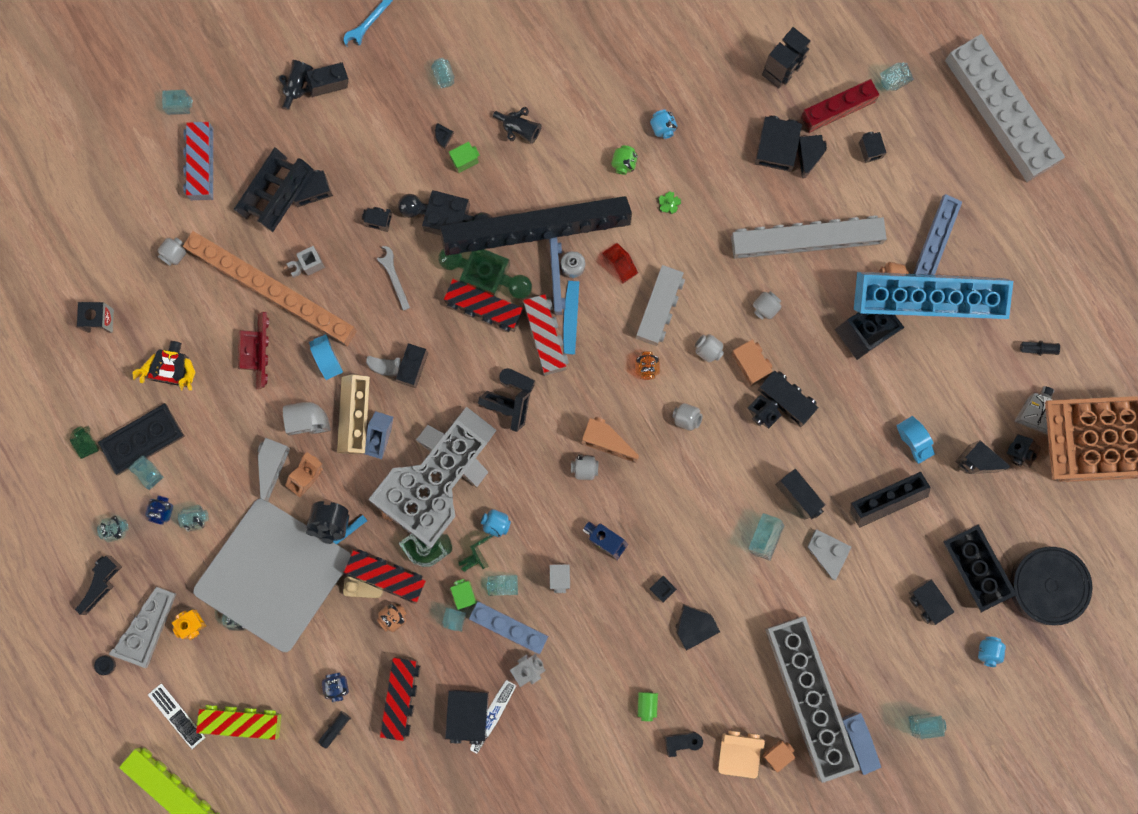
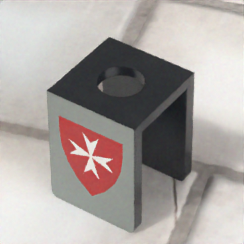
[77,302,114,333]

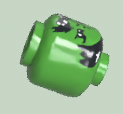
[611,145,638,175]

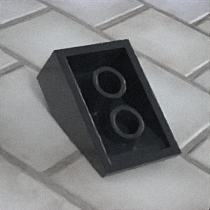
[834,312,905,360]

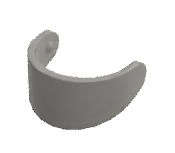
[366,356,401,376]

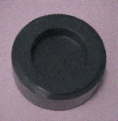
[94,655,116,675]

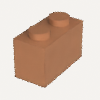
[731,339,773,386]

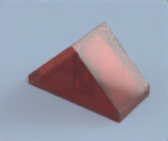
[602,243,638,284]

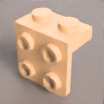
[718,730,765,778]

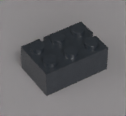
[762,27,811,89]

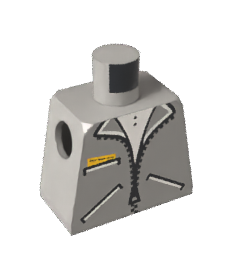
[1015,386,1054,435]

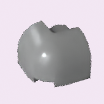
[283,402,331,436]

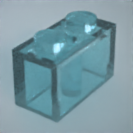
[748,513,785,561]
[909,713,947,739]

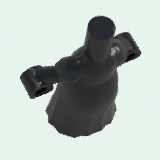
[279,60,313,110]
[493,107,542,144]

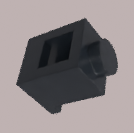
[362,207,393,232]

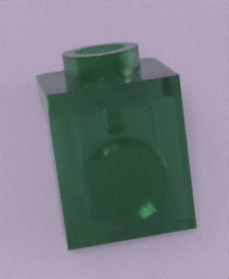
[70,426,99,459]

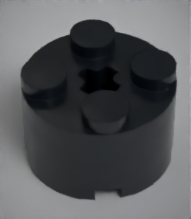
[306,501,350,544]

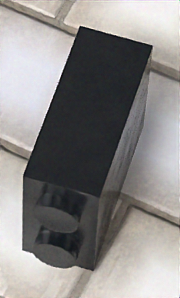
[754,116,802,172]
[775,468,825,520]
[445,690,489,745]

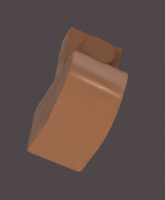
[285,452,323,497]

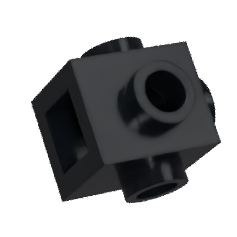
[748,394,782,429]
[1006,434,1041,468]

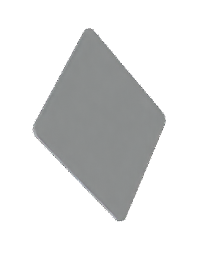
[193,499,351,652]

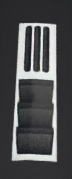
[148,684,205,749]

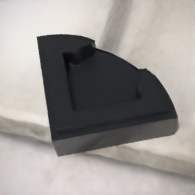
[435,123,454,149]

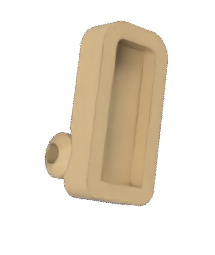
[343,577,383,598]

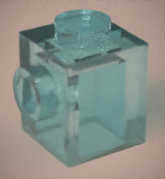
[880,63,914,91]
[162,90,193,115]

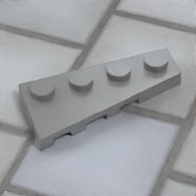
[109,587,176,668]

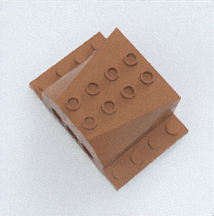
[1045,396,1138,482]

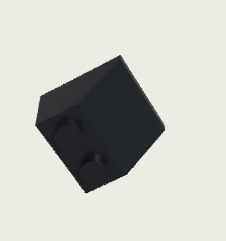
[955,440,1010,474]

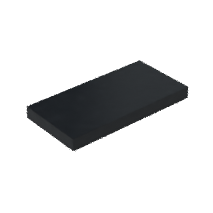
[98,403,185,475]

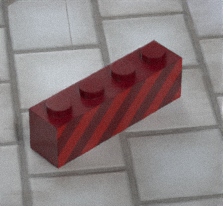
[801,79,880,133]

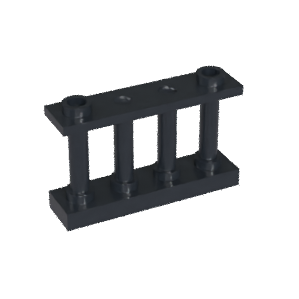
[233,147,314,232]

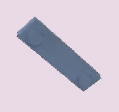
[550,237,566,315]

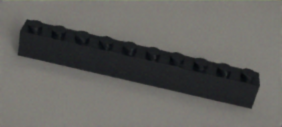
[440,196,632,256]

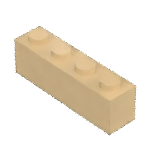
[337,375,370,455]

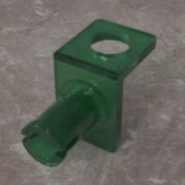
[458,535,494,572]

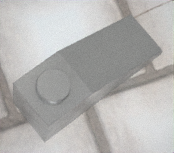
[258,438,290,502]

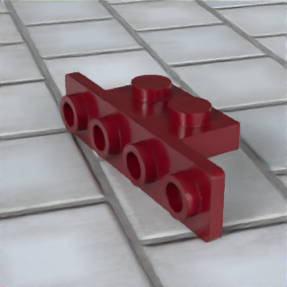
[238,312,269,389]

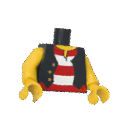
[132,341,196,391]

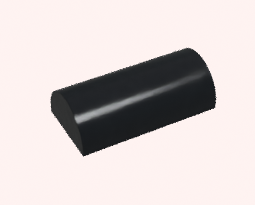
[943,524,1017,612]

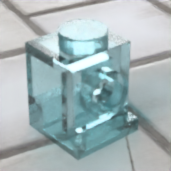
[442,608,467,632]

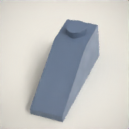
[842,712,882,775]

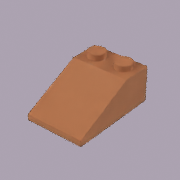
[582,417,639,463]

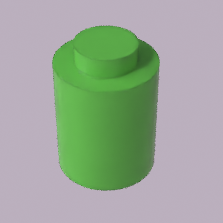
[637,692,658,721]

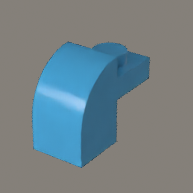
[309,334,343,380]
[896,416,935,464]

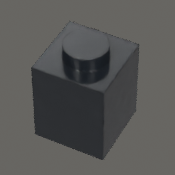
[859,131,887,163]

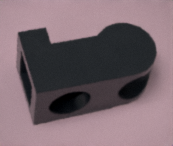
[499,368,536,394]
[664,732,703,757]

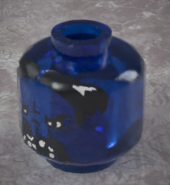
[145,496,174,525]

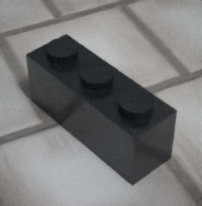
[758,370,819,427]

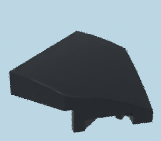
[675,604,720,651]

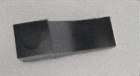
[75,556,122,615]

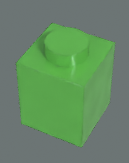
[449,142,480,173]
[450,579,477,610]

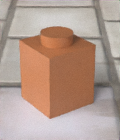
[762,740,796,773]

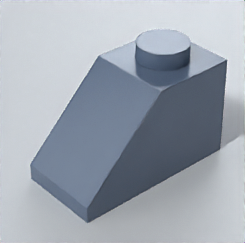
[365,411,394,459]

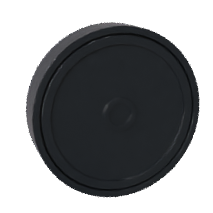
[1010,547,1093,626]

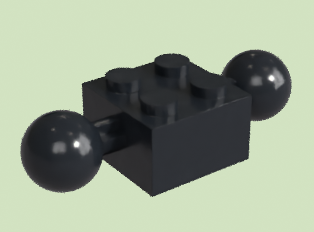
[398,190,493,236]

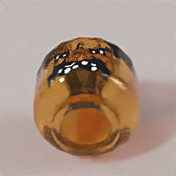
[635,351,660,380]

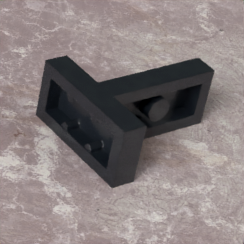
[478,389,531,432]

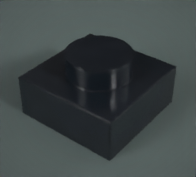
[649,575,677,603]

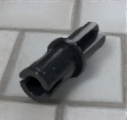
[1020,341,1060,356]
[318,711,351,749]

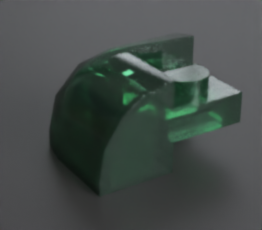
[398,533,452,567]

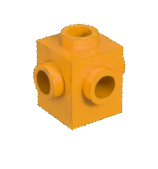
[172,610,206,640]

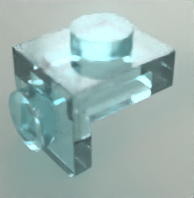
[129,456,164,490]
[486,575,518,596]

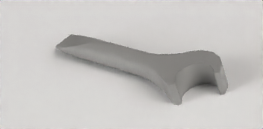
[377,246,410,311]

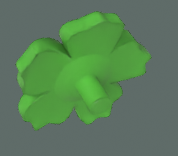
[658,191,681,214]

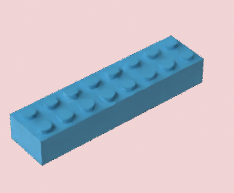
[854,272,1014,319]

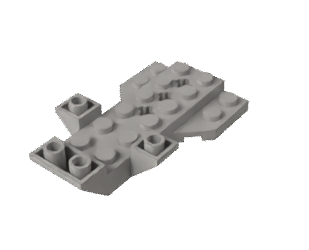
[368,407,497,548]

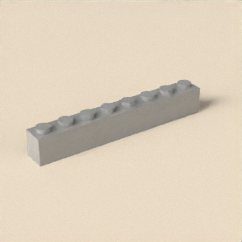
[731,216,887,259]

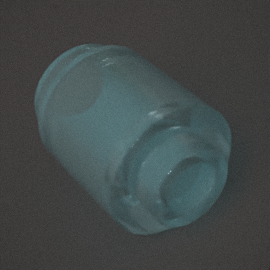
[431,58,455,88]

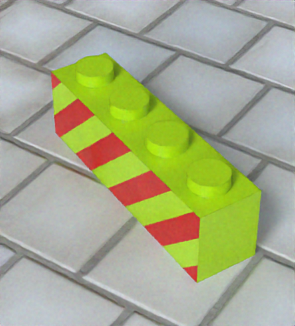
[196,705,282,740]

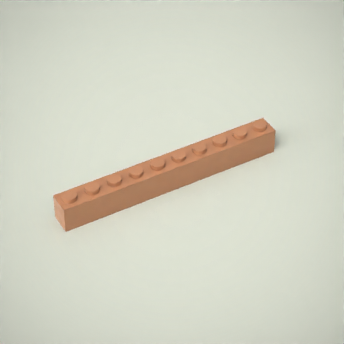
[183,231,357,347]

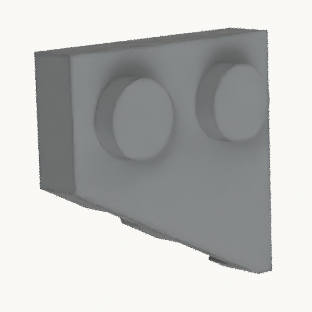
[807,529,851,581]

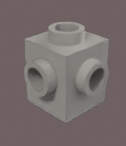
[510,654,546,687]

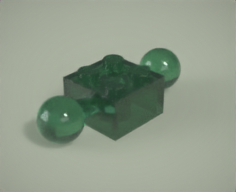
[438,249,532,299]

